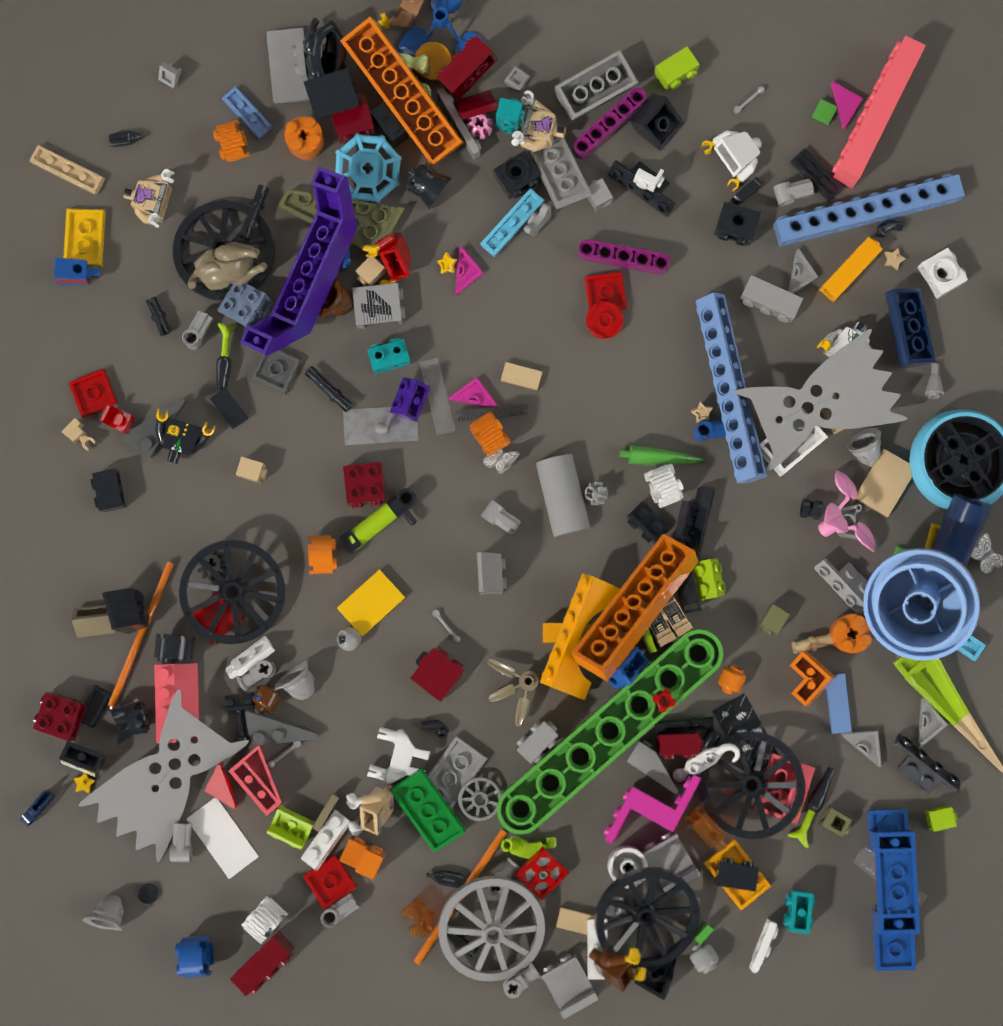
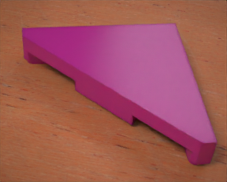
[830,81,863,129]
[455,246,484,295]
[449,377,498,408]

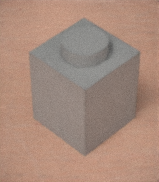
[587,179,613,212]

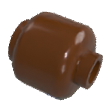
[252,683,281,713]

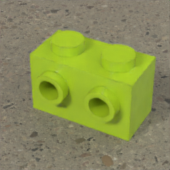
[654,46,700,91]

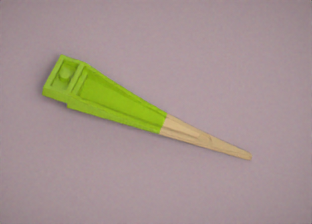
[893,656,1003,772]

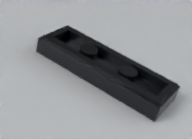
[790,148,843,202]

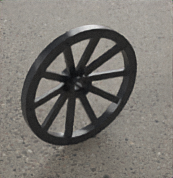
[173,200,275,301]
[179,539,285,644]
[699,731,806,839]
[594,867,700,969]

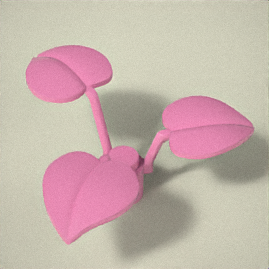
[818,470,876,553]

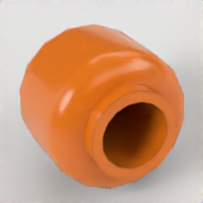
[718,664,747,695]

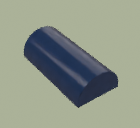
[885,288,936,368]
[931,493,992,568]

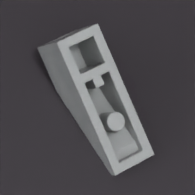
[626,740,678,794]

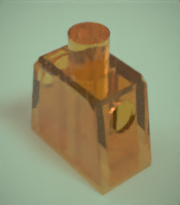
[684,805,727,852]

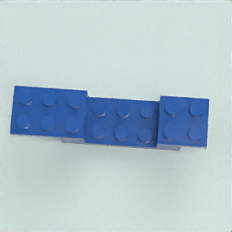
[867,809,920,971]

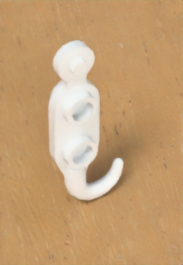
[673,743,740,782]

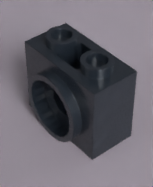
[493,150,541,200]
[714,201,761,246]

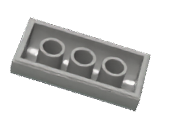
[555,50,639,120]
[536,454,591,538]

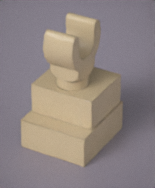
[62,418,97,451]

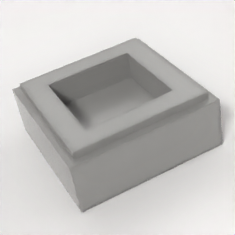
[504,66,530,93]

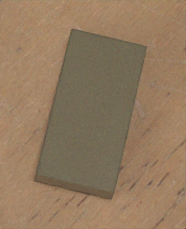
[313,793,341,832]

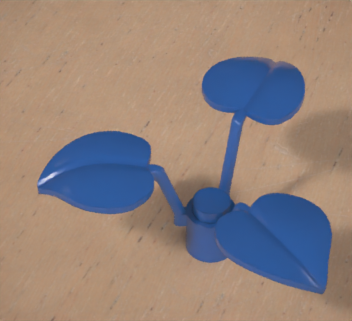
[398,0,484,57]

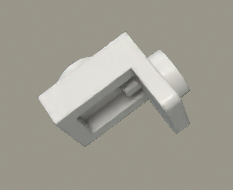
[633,168,665,192]

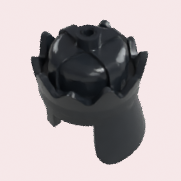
[407,161,452,210]
[107,698,153,745]

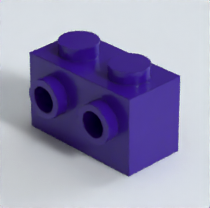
[390,377,430,422]

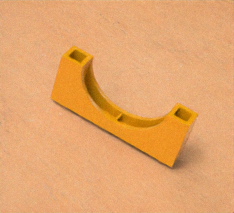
[540,573,620,700]

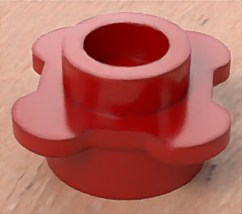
[653,689,676,713]

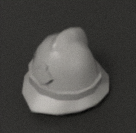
[847,427,881,467]
[275,660,315,700]
[83,895,124,931]

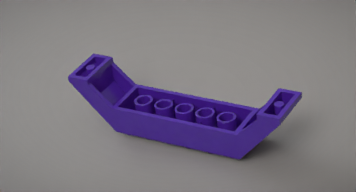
[240,167,357,356]

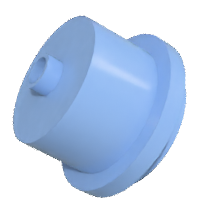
[863,548,980,660]

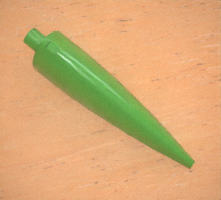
[619,445,705,465]

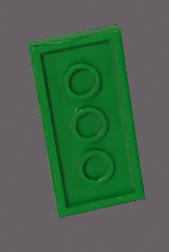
[389,767,466,853]

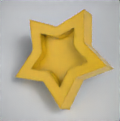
[437,252,458,274]
[73,773,96,794]

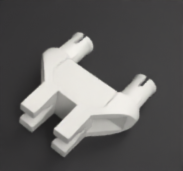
[367,726,430,785]

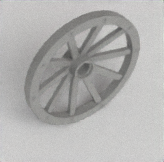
[438,876,545,981]

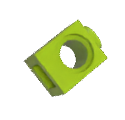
[924,805,958,832]

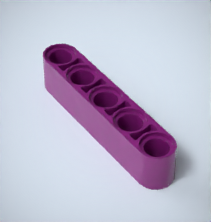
[574,87,647,159]
[578,239,670,275]

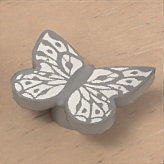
[483,449,520,474]
[971,533,1003,574]

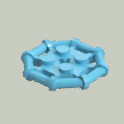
[335,133,402,203]

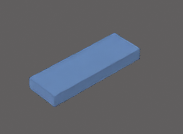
[222,86,273,140]
[826,674,852,734]

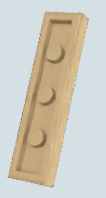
[29,145,105,196]

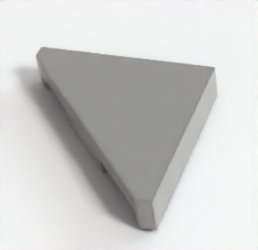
[788,249,819,294]
[917,697,948,747]
[841,730,882,767]

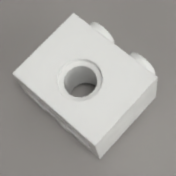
[917,248,968,299]

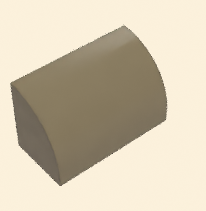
[71,604,116,638]

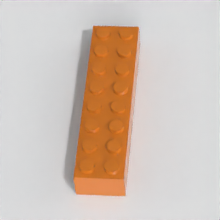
[340,17,464,166]
[572,534,698,682]

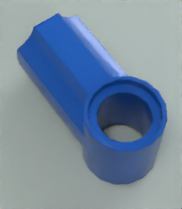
[693,420,726,442]

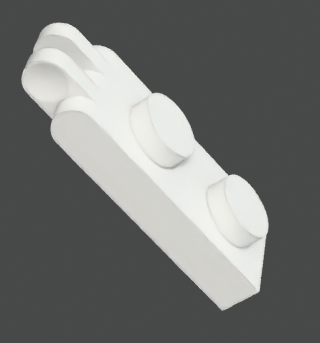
[226,636,275,679]
[749,918,778,973]

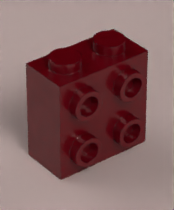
[332,93,376,144]
[343,462,387,509]
[410,647,464,702]
[33,692,87,741]
[656,732,703,759]

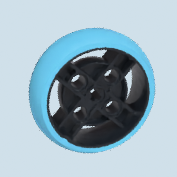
[909,409,1003,510]

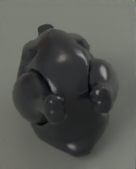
[303,18,346,79]

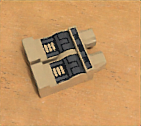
[649,596,693,647]

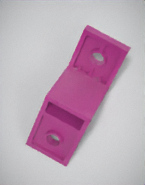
[604,775,701,844]

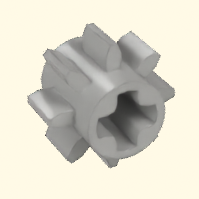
[585,482,609,505]
[606,895,626,918]

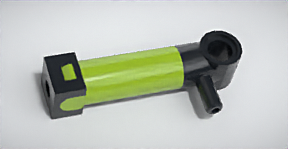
[339,488,417,554]

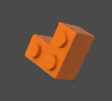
[790,651,836,707]
[339,836,386,880]

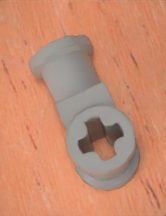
[236,660,276,692]
[487,857,521,895]
[503,962,541,998]

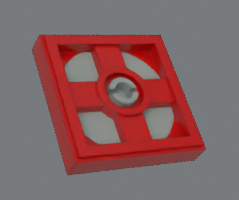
[515,846,570,900]

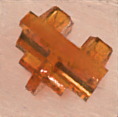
[401,898,436,938]

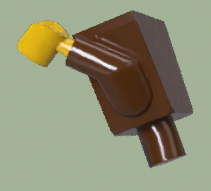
[589,948,646,993]

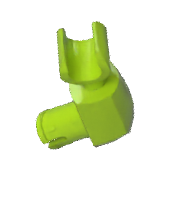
[501,836,557,859]

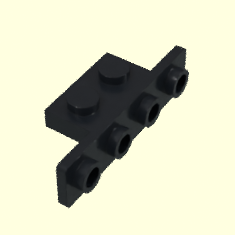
[608,160,676,217]
[674,487,715,563]
[895,734,961,794]

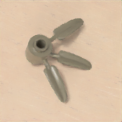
[488,659,541,727]

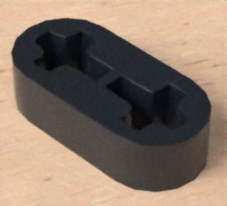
[731,177,763,206]

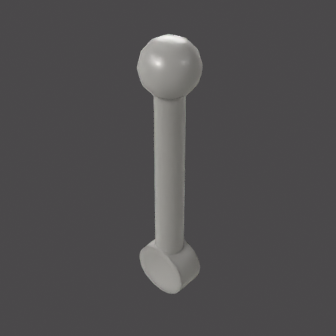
[733,86,765,114]
[432,610,461,643]
[267,741,301,768]

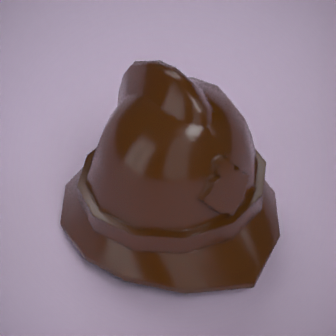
[319,278,353,318]

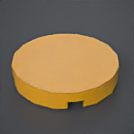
[415,42,451,81]

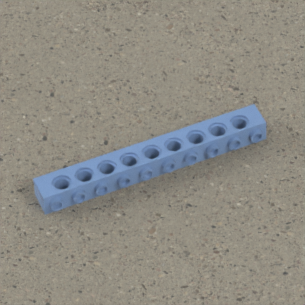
[773,174,965,247]
[696,293,767,483]

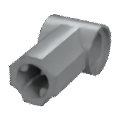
[773,179,814,206]
[182,311,214,350]
[480,500,521,535]
[170,823,193,862]
[321,893,359,927]

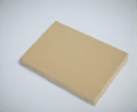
[856,449,912,518]

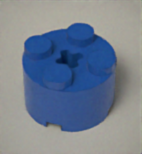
[175,935,214,978]

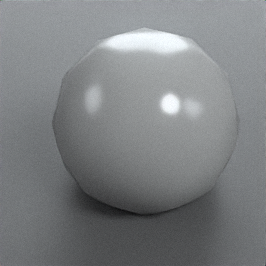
[337,627,362,651]

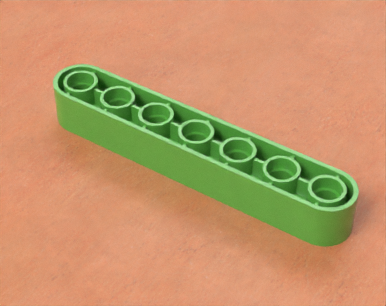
[497,630,723,834]

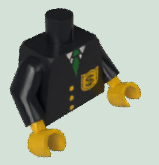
[155,408,215,464]

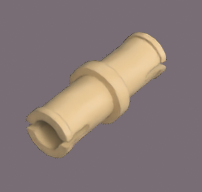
[792,633,833,654]

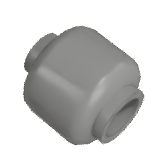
[690,944,719,974]

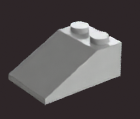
[477,552,507,595]

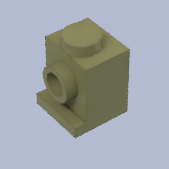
[818,807,852,837]

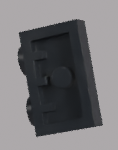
[626,501,670,544]

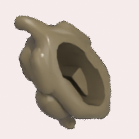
[188,242,267,290]

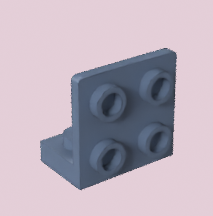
[218,283,275,328]

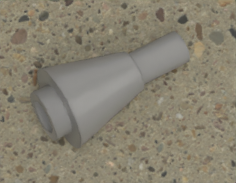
[924,363,944,399]

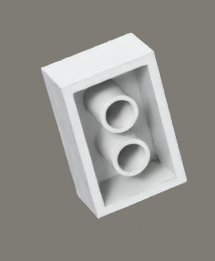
[760,408,828,477]

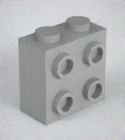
[516,720,558,764]

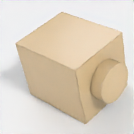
[356,257,386,286]
[236,457,267,484]

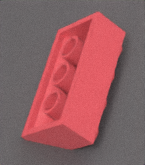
[154,663,199,744]

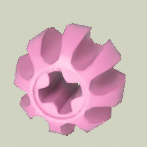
[466,113,494,140]

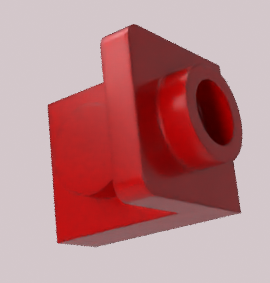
[100,405,136,434]

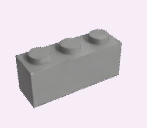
[739,275,803,323]

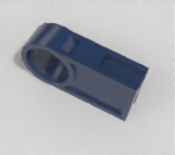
[20,789,56,827]

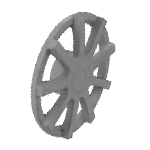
[458,777,501,821]

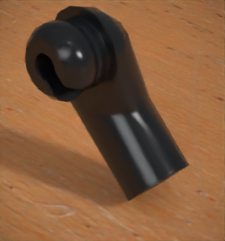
[876,219,904,237]
[421,719,449,739]

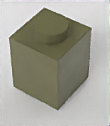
[758,604,790,636]

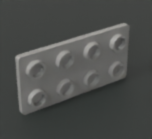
[267,28,309,104]

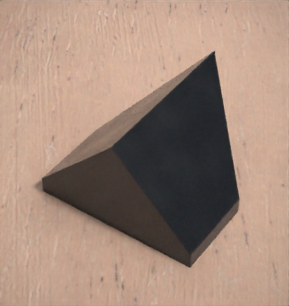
[634,958,676,1000]

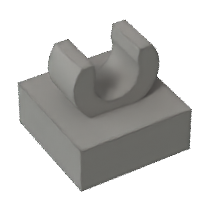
[158,62,181,88]

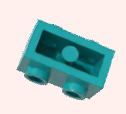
[496,98,525,134]
[367,338,411,375]
[783,888,815,934]

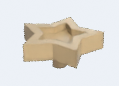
[884,249,906,270]
[690,401,713,423]

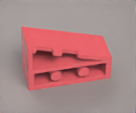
[229,745,282,816]

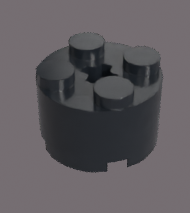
[154,634,195,664]

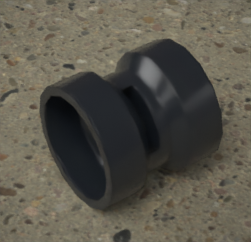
[800,498,823,520]

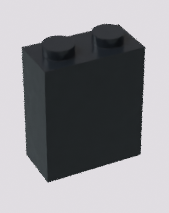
[304,68,362,121]

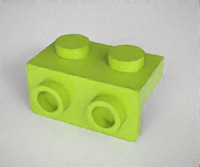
[691,559,726,601]
[266,805,315,850]

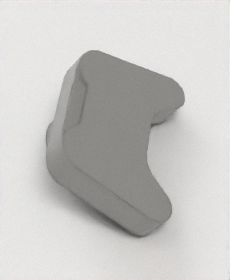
[524,204,551,238]
[837,504,862,540]

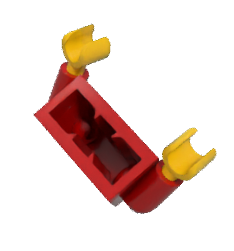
[363,233,410,285]

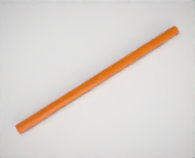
[108,561,175,706]
[413,829,507,965]

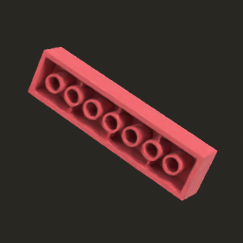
[832,35,926,189]

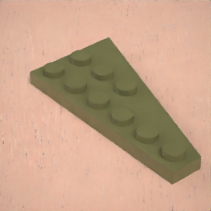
[279,189,405,259]

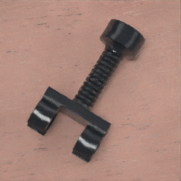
[225,694,254,745]

